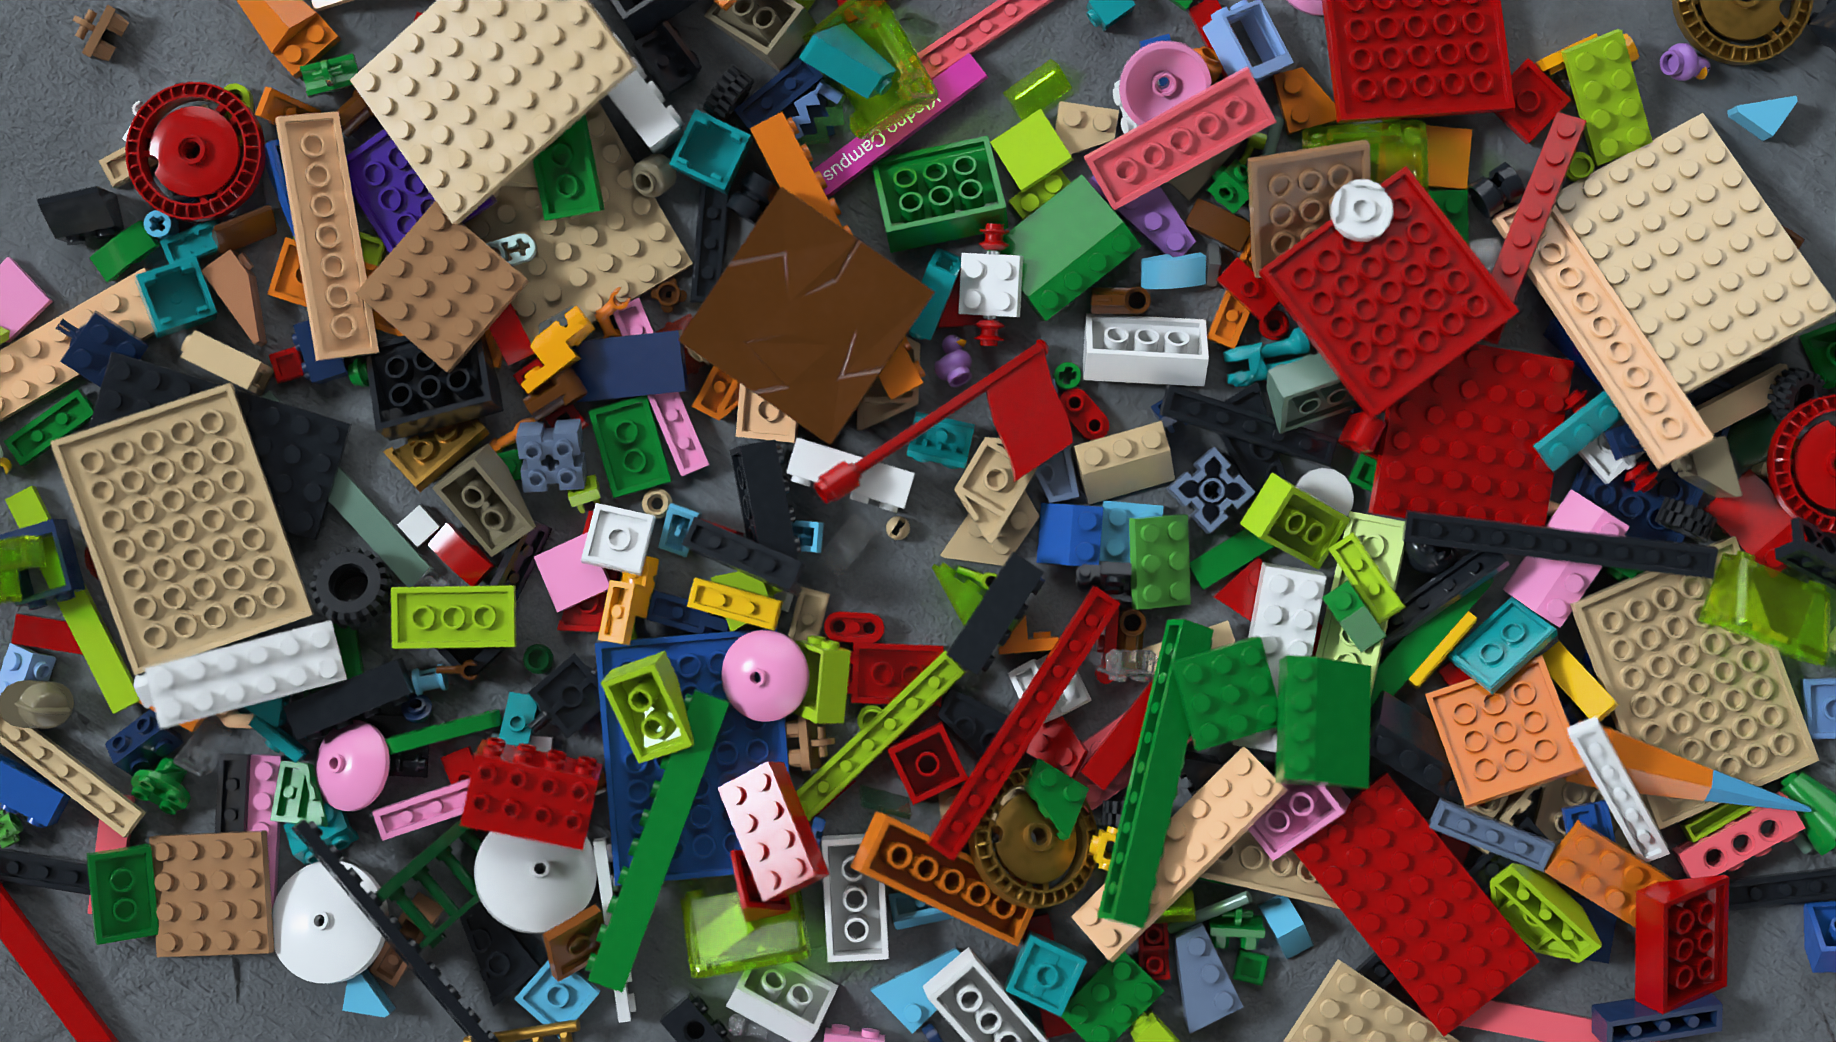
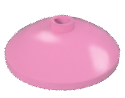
[1119,41,1212,126]
[721,630,809,722]
[315,720,390,811]

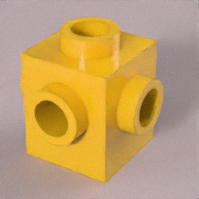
[1089,826,1118,870]

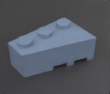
[1172,923,1243,1034]

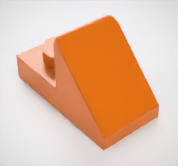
[254,87,322,125]
[997,615,1059,655]

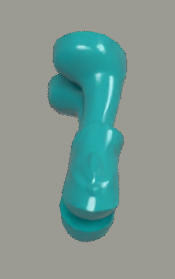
[1223,327,1310,387]

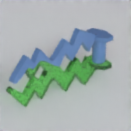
[792,79,847,164]

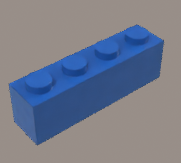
[0,753,71,828]

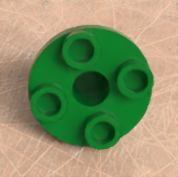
[131,758,191,815]

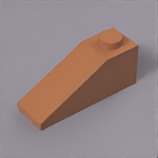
[201,249,267,347]
[369,892,444,988]

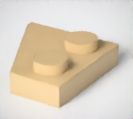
[1055,101,1119,155]

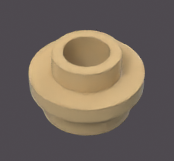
[642,488,673,519]

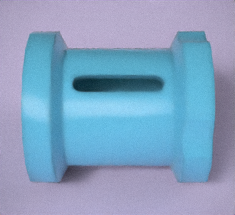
[144,210,179,240]
[412,663,449,695]

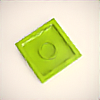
[990,109,1073,193]

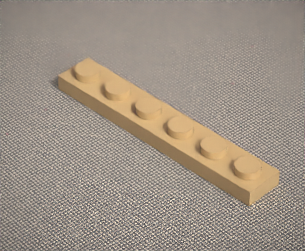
[0,715,146,837]

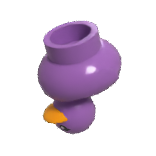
[1660,43,1710,81]
[934,335,972,387]

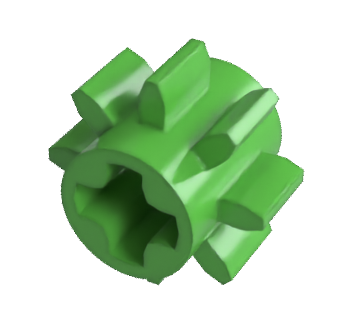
[0,810,23,849]

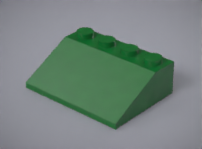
[872,135,1008,253]
[987,174,1141,321]
[1276,655,1371,789]

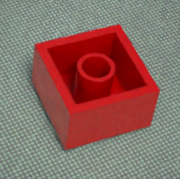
[887,721,968,805]

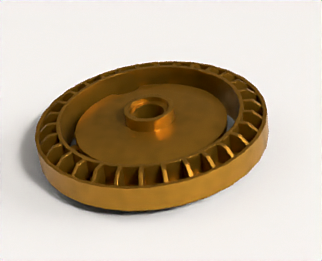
[1672,0,1813,65]
[968,768,1098,909]

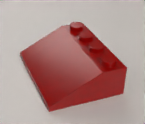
[1635,875,1729,1014]

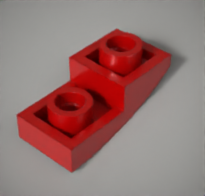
[489,303,535,366]
[428,523,495,586]
[1137,919,1170,980]

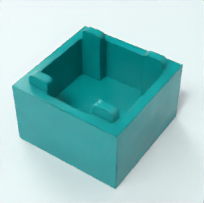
[669,109,753,195]
[135,256,217,338]
[1004,930,1087,1017]

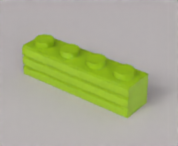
[1679,803,1756,842]

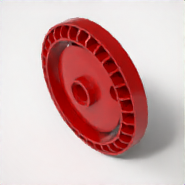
[125,82,266,222]
[1767,395,1836,534]

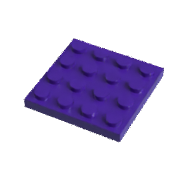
[346,129,497,253]

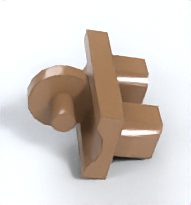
[72,5,129,62]
[785,716,835,771]

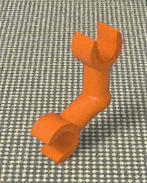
[595,287,631,338]

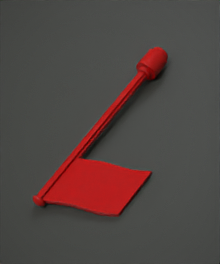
[814,339,1073,504]

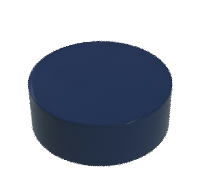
[921,1023,944,1042]

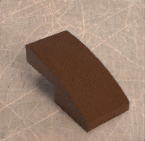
[1184,198,1251,253]

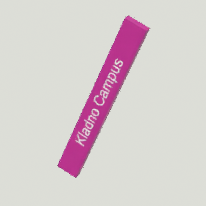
[813,53,988,198]

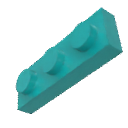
[1533,390,1623,471]

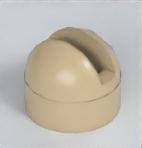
[886,516,910,540]

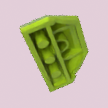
[1490,863,1602,963]

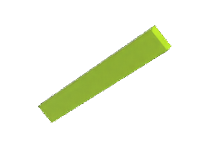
[5,486,140,714]
[796,650,967,822]

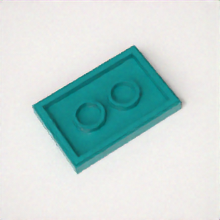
[1448,597,1558,695]

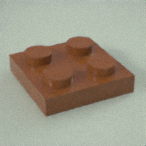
[543,904,604,982]

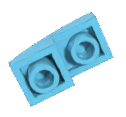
[1141,252,1206,289]

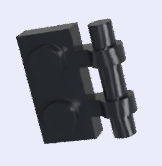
[1075,562,1132,595]

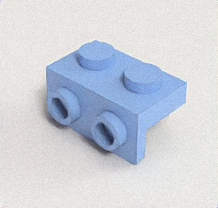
[0,643,56,694]

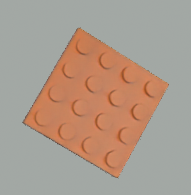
[1425,655,1586,809]

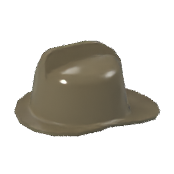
[0,680,74,729]

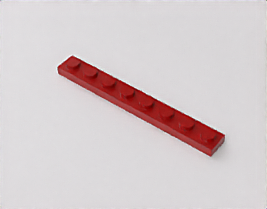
[1482,112,1587,345]

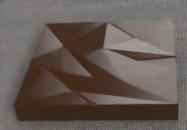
[678,187,936,445]

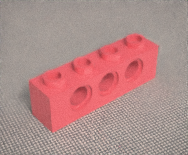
[1672,791,1805,879]

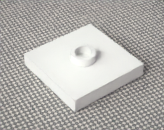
[581,503,656,576]

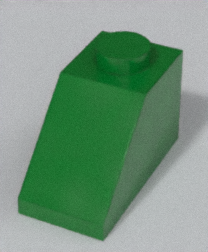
[1322,581,1387,653]

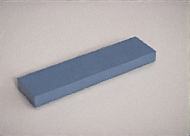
[1428,798,1555,872]

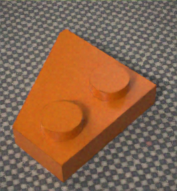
[1272,67,1337,135]
[691,365,740,421]

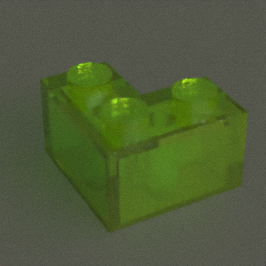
[0,535,47,605]

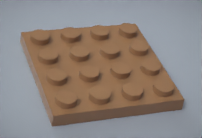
[1247,140,1371,278]
[356,201,529,374]
[149,830,275,957]

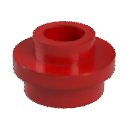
[1259,310,1289,340]

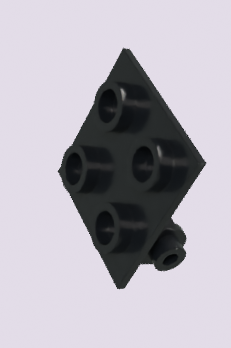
[369,715,431,778]

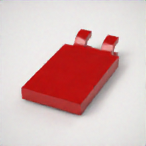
[847,642,944,706]

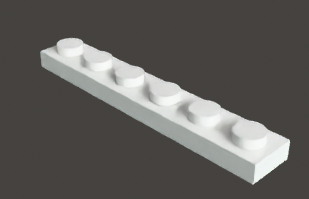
[1567,716,1670,862]
[593,837,636,1023]

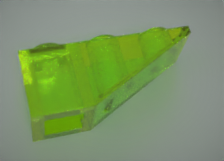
[932,562,983,626]

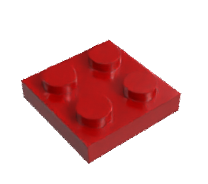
[1493,58,1571,145]

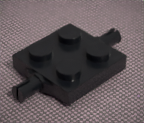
[527,653,600,739]

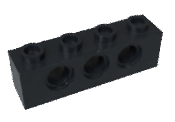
[660,992,731,1042]

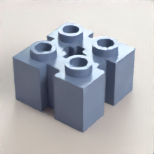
[516,419,587,493]
[1166,447,1256,533]

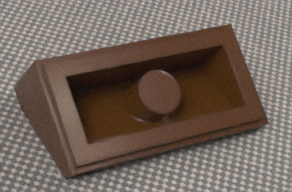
[212,205,277,254]

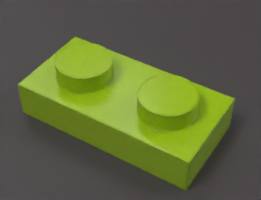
[1008,169,1071,220]

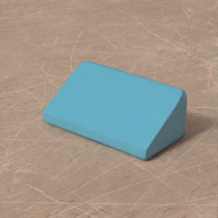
[888,892,954,930]

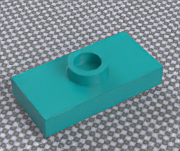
[160,219,220,264]
[499,692,538,746]
[249,716,309,763]

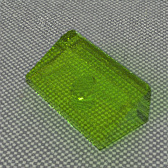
[1003,59,1072,121]

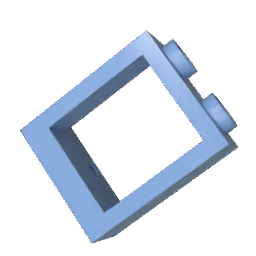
[1202,0,1294,83]

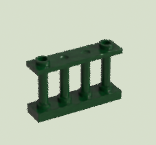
[375,819,482,950]

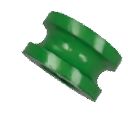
[1053,362,1081,390]

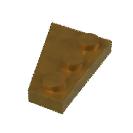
[383,418,490,492]

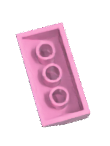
[1503,489,1630,628]

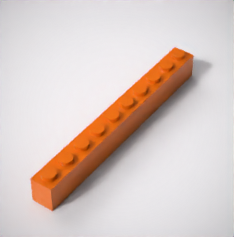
[750,112,926,401]

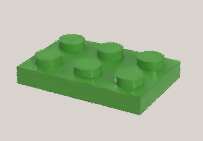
[1129,514,1191,610]

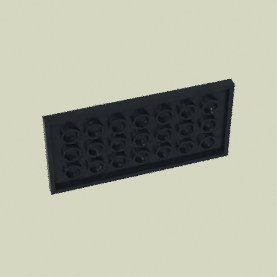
[89,352,352,540]

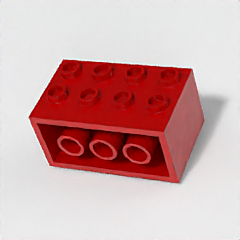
[460,737,603,851]

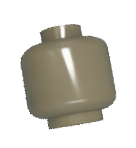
[631,153,677,198]

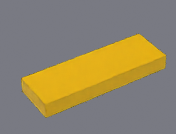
[687,577,783,631]
[1408,611,1477,689]
[1540,640,1619,722]

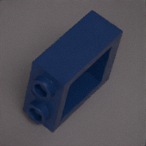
[0,519,86,610]

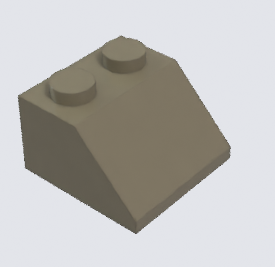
[1671,436,1742,498]

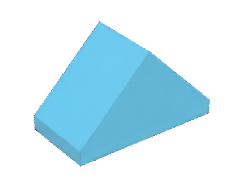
[1727,95,1798,141]
[658,503,702,558]
[792,520,824,553]
[1258,895,1314,960]
[342,968,396,1018]

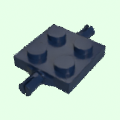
[55,310,149,387]

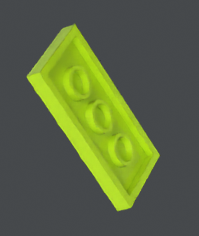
[1561,29,1653,166]
[391,585,517,649]

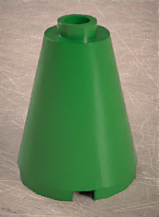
[1780,771,1836,856]

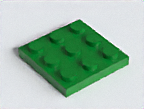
[1171,635,1278,751]

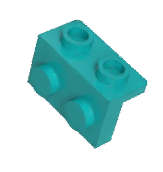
[906,412,975,469]
[283,803,359,865]

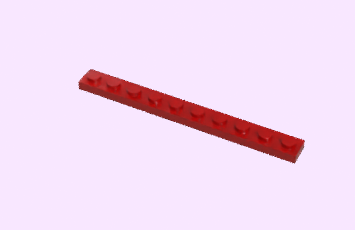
[926,586,1121,861]

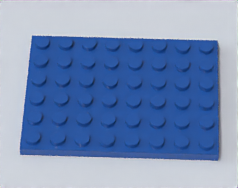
[595,628,789,886]

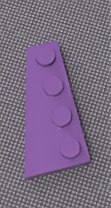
[1088,175,1196,257]

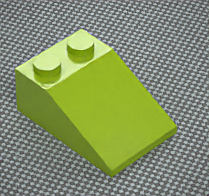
[1240,472,1351,570]
[601,651,694,764]

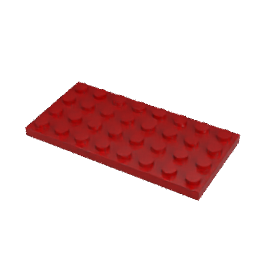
[1292,771,1540,1036]

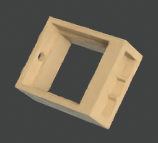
[181,330,274,396]

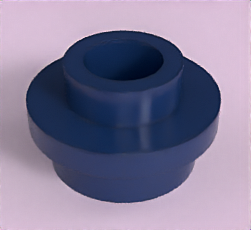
[401,694,432,723]

